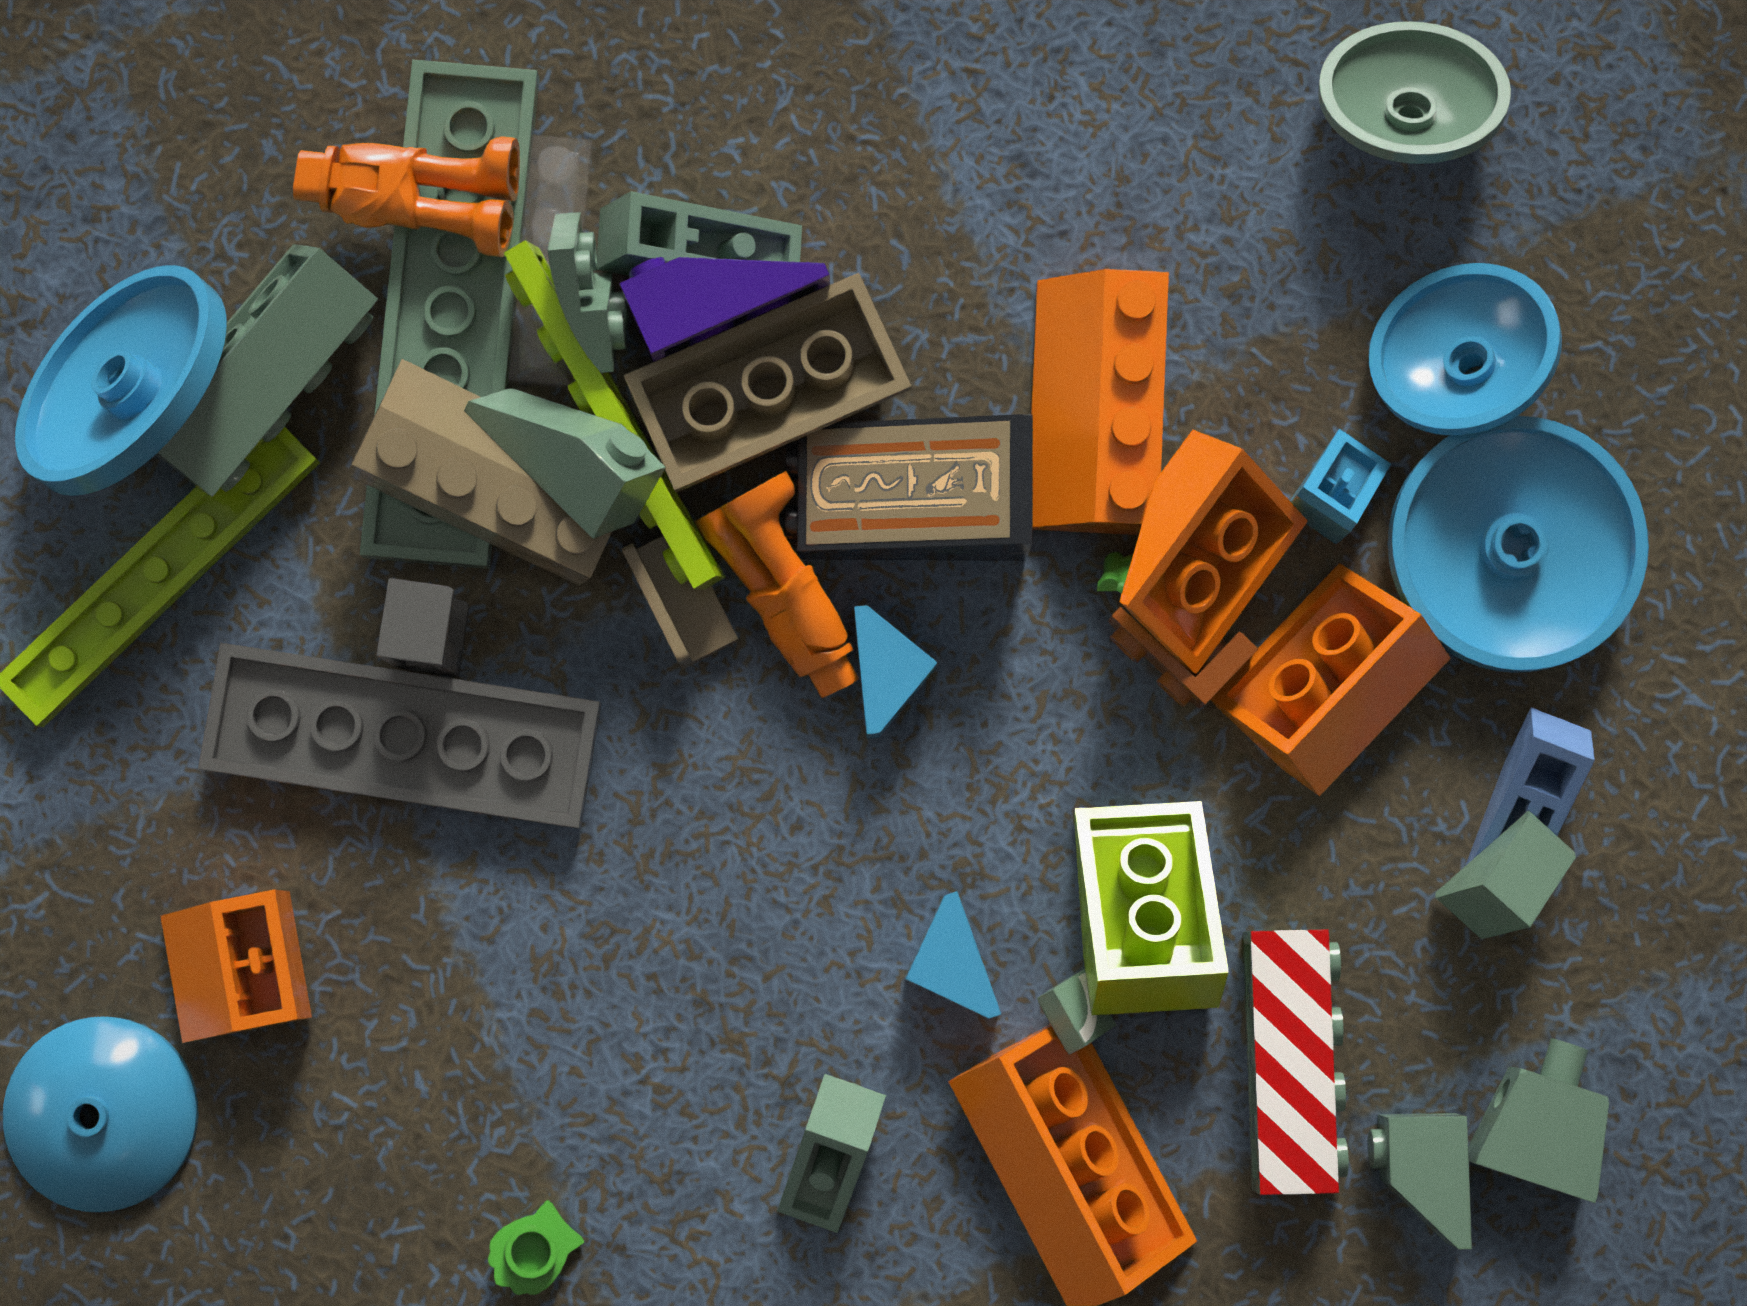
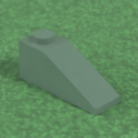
[597,191,802,276]
[464,388,666,539]

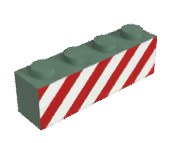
[1243,929,1349,1195]

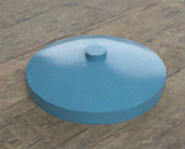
[15,265,227,496]
[1388,416,1649,673]

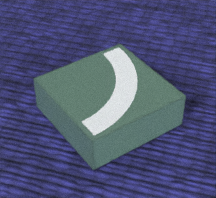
[1037,969,1116,1055]

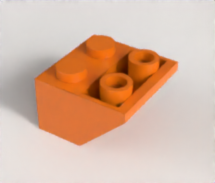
[160,889,312,1043]

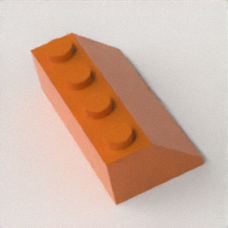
[1031,269,1169,535]
[948,1024,1197,1306]

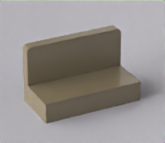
[621,536,739,670]

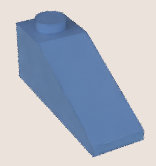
[1465,707,1595,866]

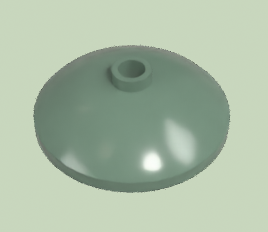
[1318,21,1511,165]

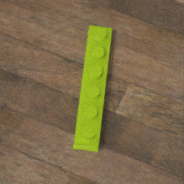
[504,240,726,590]
[0,427,320,728]

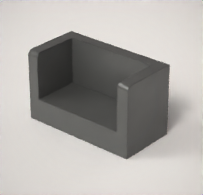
[376,578,470,677]

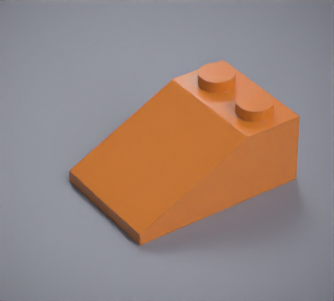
[1119,430,1308,674]

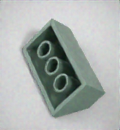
[155,244,378,497]

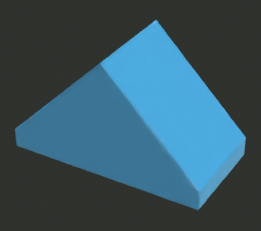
[1290,429,1391,544]
[854,605,938,739]
[905,891,1001,1019]

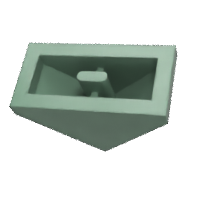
[1435,810,1576,939]

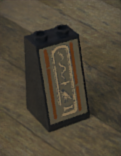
[785,414,1033,561]

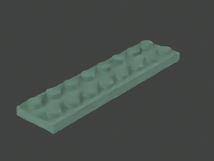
[360,59,540,569]

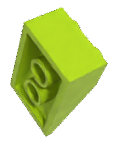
[1074,801,1229,1015]

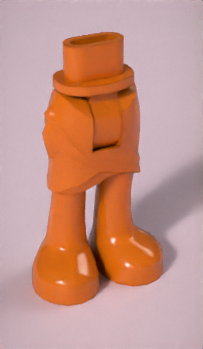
[293,136,520,257]
[695,471,859,698]

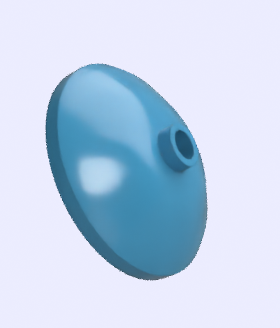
[1369,263,1562,435]
[3,1016,199,1212]

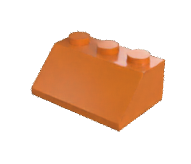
[1210,563,1451,796]

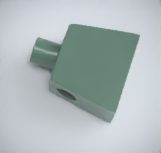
[1468,1038,1609,1203]

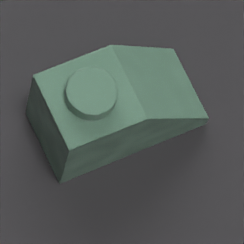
[777,1074,886,1233]
[1368,1113,1472,1250]

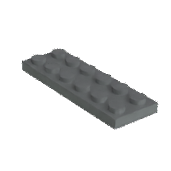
[198,642,602,829]

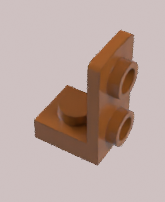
[1107,607,1258,709]

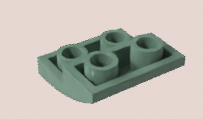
[547,212,629,373]

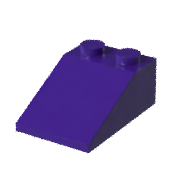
[620,257,830,363]

